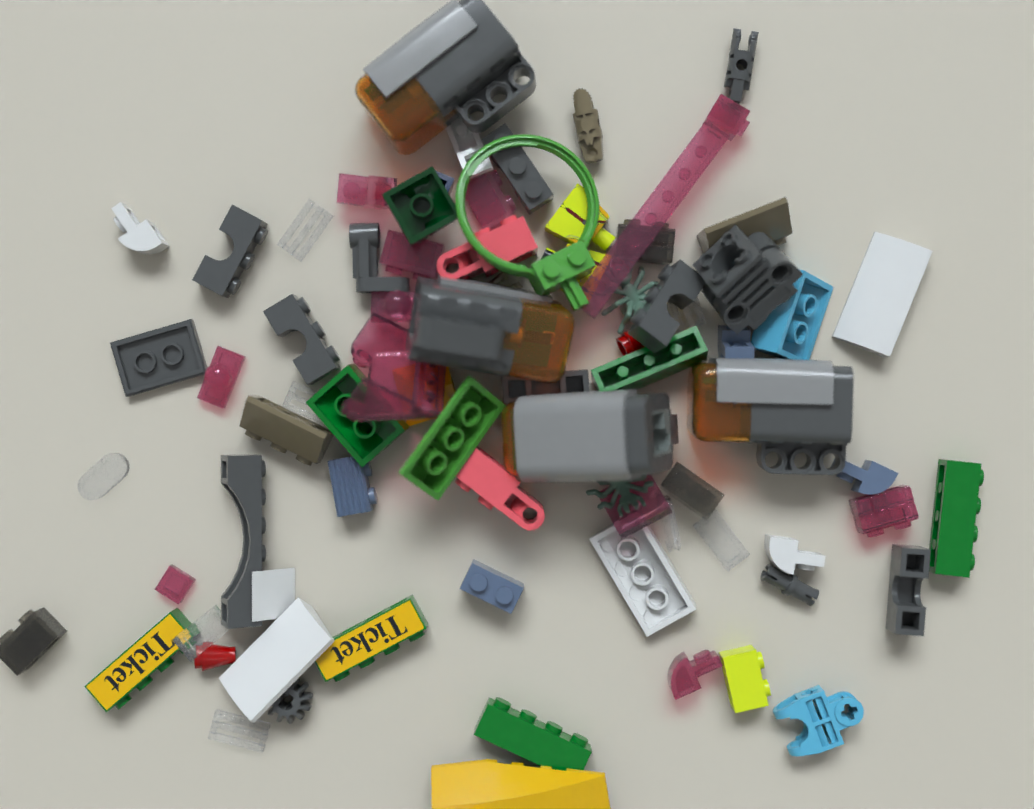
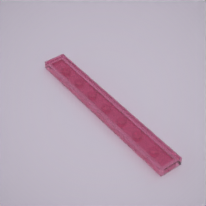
[581,120,730,319]

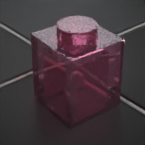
[703,94,750,141]

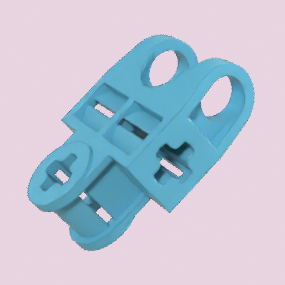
[773,685,864,756]

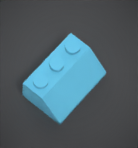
[751,270,834,360]

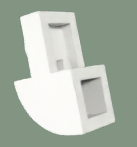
[111,202,169,254]
[764,534,825,575]

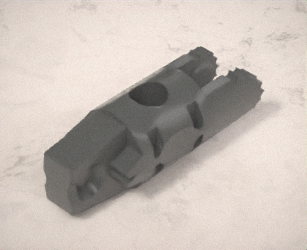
[724,28,759,104]

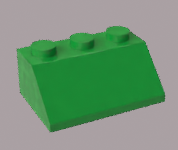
[306,364,410,467]

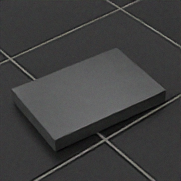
[110,319,209,397]

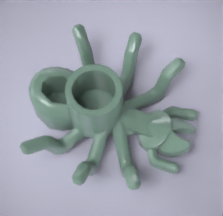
[595,260,658,334]
[586,475,654,517]

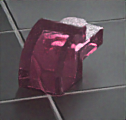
[336,173,397,209]
[668,650,723,700]

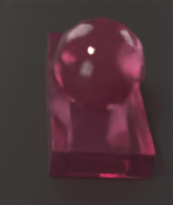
[371,290,414,322]
[197,346,246,408]

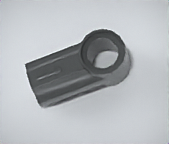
[349,223,380,279]

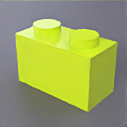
[719,645,771,713]

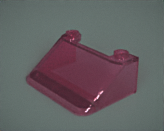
[340,313,446,421]

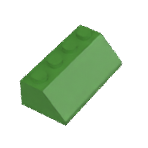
[399,375,506,501]

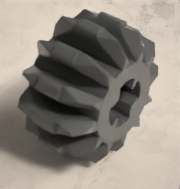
[268,677,313,724]

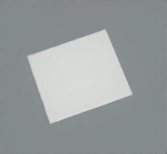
[252,568,295,622]

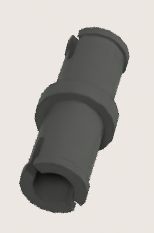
[760,564,819,606]

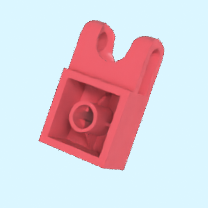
[437,215,538,280]
[455,446,545,531]

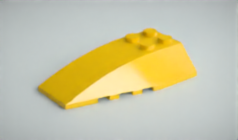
[431,759,611,809]

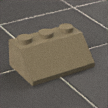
[697,197,792,254]
[239,395,334,466]

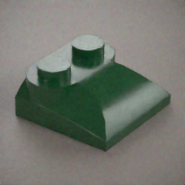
[382,166,458,246]

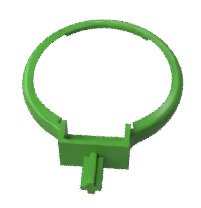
[455,134,599,311]

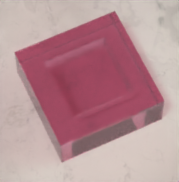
[155,564,196,604]

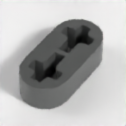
[356,277,410,293]

